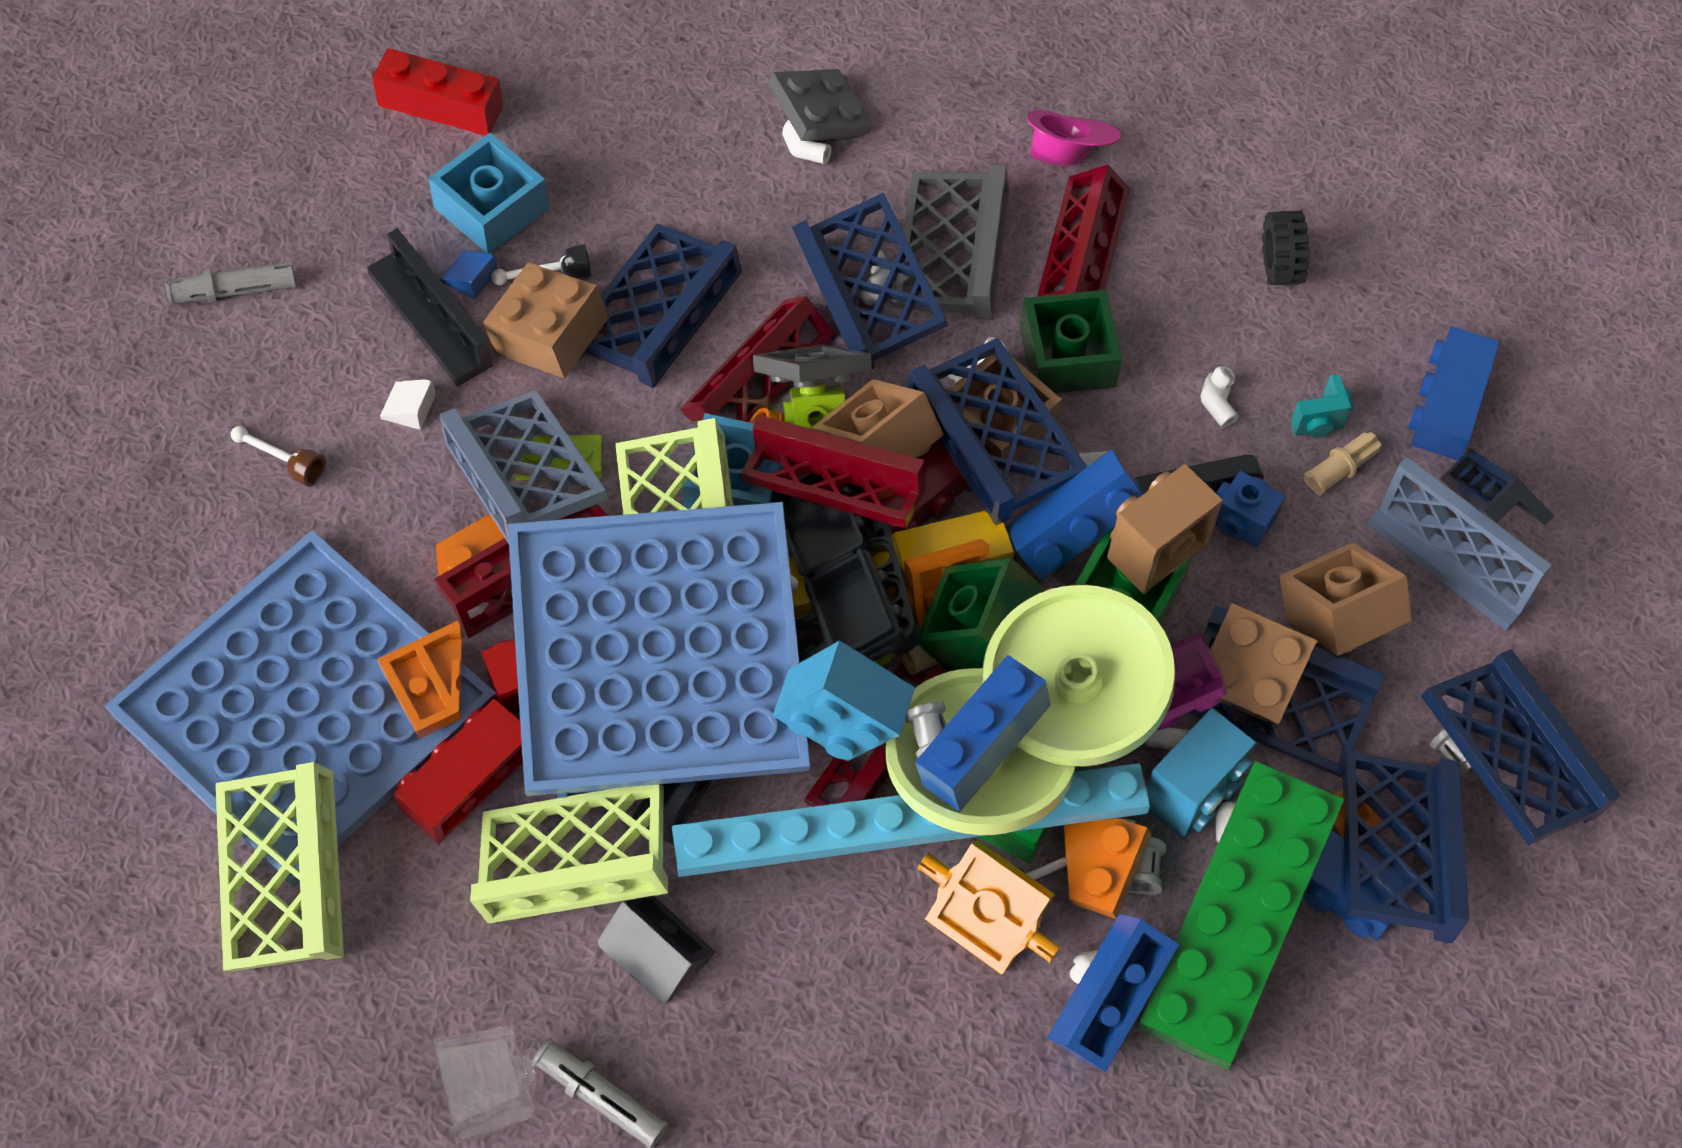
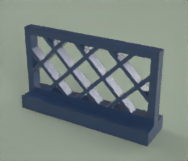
[792,193,948,373]
[585,223,742,389]
[908,337,1087,526]
[1187,605,1385,778]
[1421,649,1621,846]
[1342,751,1470,943]

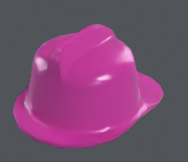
[1026,110,1121,166]

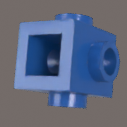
[1215,471,1286,548]

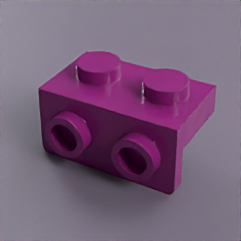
[1157,632,1227,730]

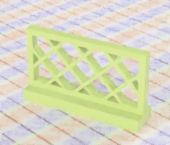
[615,418,733,515]
[216,762,344,972]
[470,784,668,923]

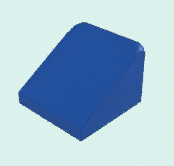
[440,250,498,299]

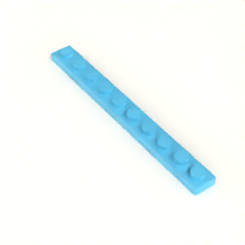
[672,763,1150,877]

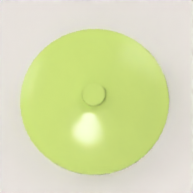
[983,585,1175,766]
[886,668,1076,835]

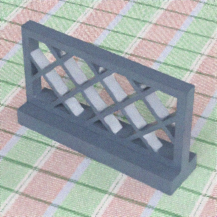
[439,390,607,544]
[1367,457,1552,631]

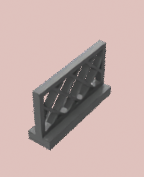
[892,164,1010,320]

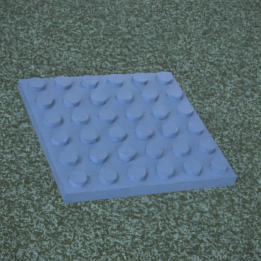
[508,502,810,796]
[105,530,498,888]

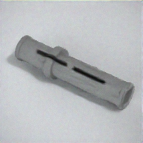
[165,261,296,305]
[532,1038,669,1148]

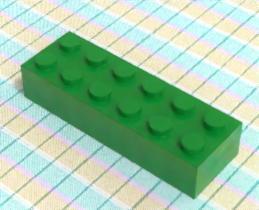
[1139,761,1344,1071]

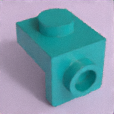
[1290,374,1353,438]

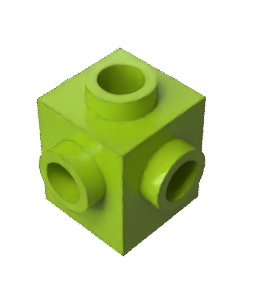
[783,381,845,429]

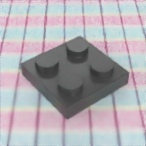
[768,69,873,141]
[753,344,872,388]

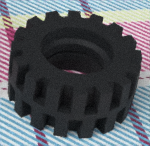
[1262,210,1310,285]

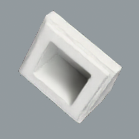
[380,380,436,430]

